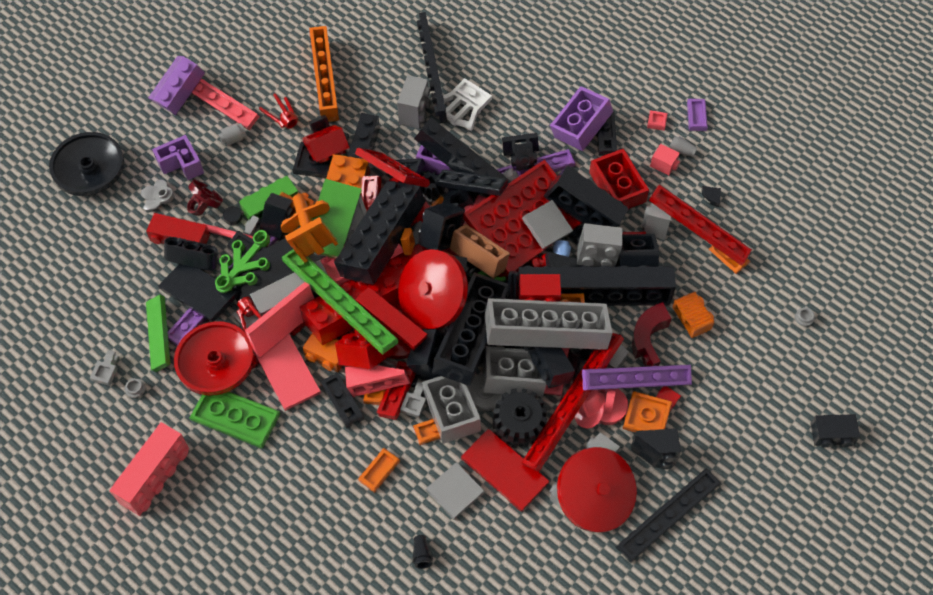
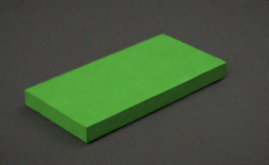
[312,179,362,259]
[189,392,280,449]

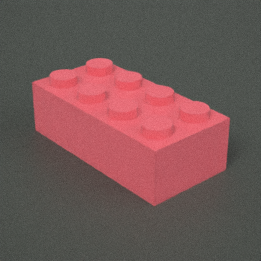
[109,422,189,516]

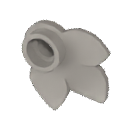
[140,180,174,211]

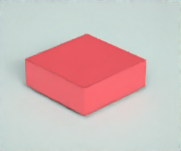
[647,110,668,131]

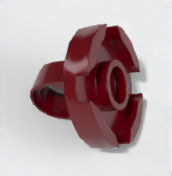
[187,179,223,216]

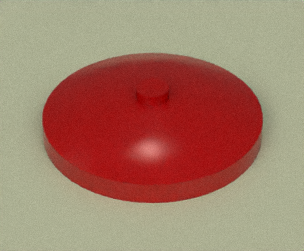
[398,249,468,329]
[174,321,254,396]
[557,447,637,532]

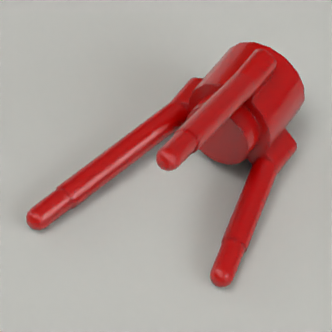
[259,93,298,129]
[236,296,262,333]

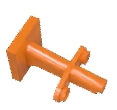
[281,194,338,263]

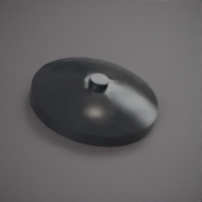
[49,132,124,196]

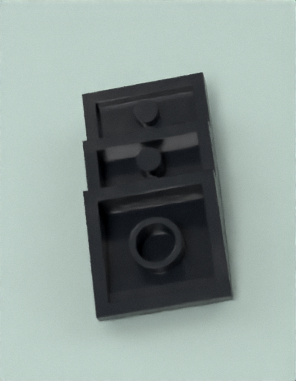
[229,238,294,303]

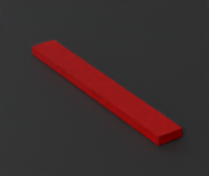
[521,333,624,472]

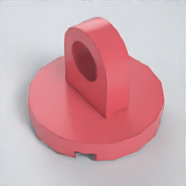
[599,389,628,425]

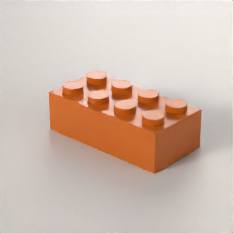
[326,154,370,188]

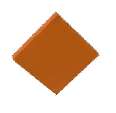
[623,391,672,432]

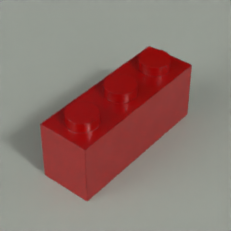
[146,213,210,244]

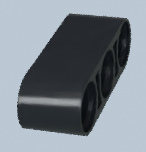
[164,237,218,270]

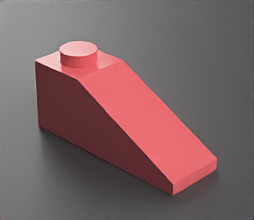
[345,365,410,397]

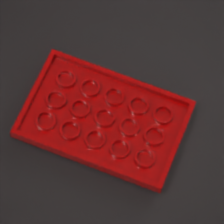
[463,159,582,276]

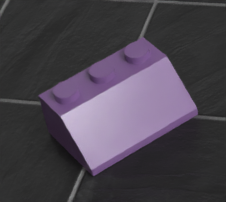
[148,56,205,116]

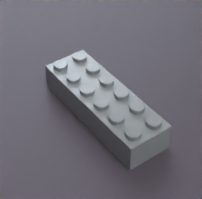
[485,298,612,349]

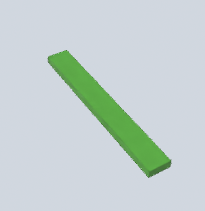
[282,249,398,355]

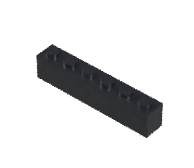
[414,117,511,197]

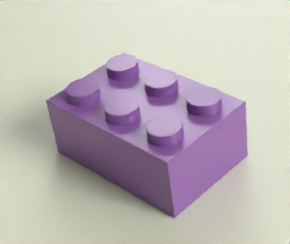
[550,86,613,151]

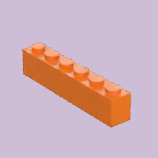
[309,26,339,122]

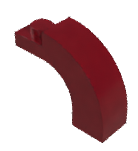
[632,303,672,367]

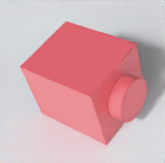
[650,144,680,176]

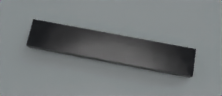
[616,468,721,563]

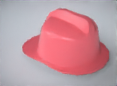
[575,389,606,429]

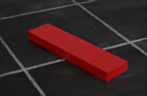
[355,287,427,350]

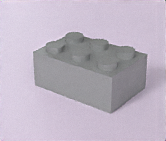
[483,346,547,397]
[422,376,481,444]

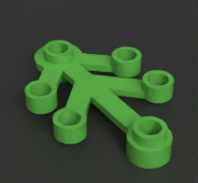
[215,230,270,293]

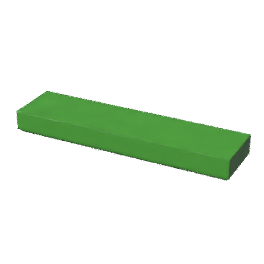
[146,295,170,372]

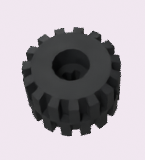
[492,388,547,448]

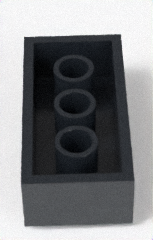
[543,165,629,227]

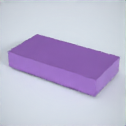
[687,99,708,131]

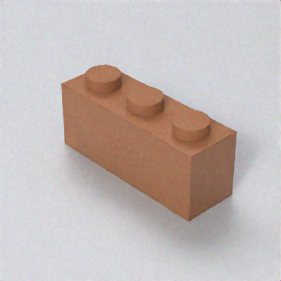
[450,224,510,279]

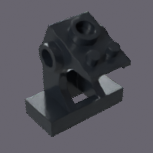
[502,133,539,171]

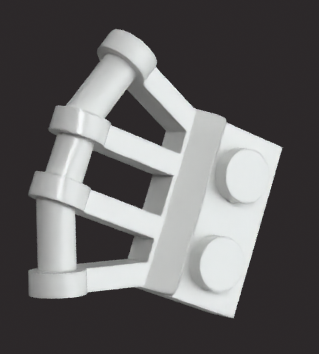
[432,78,492,131]

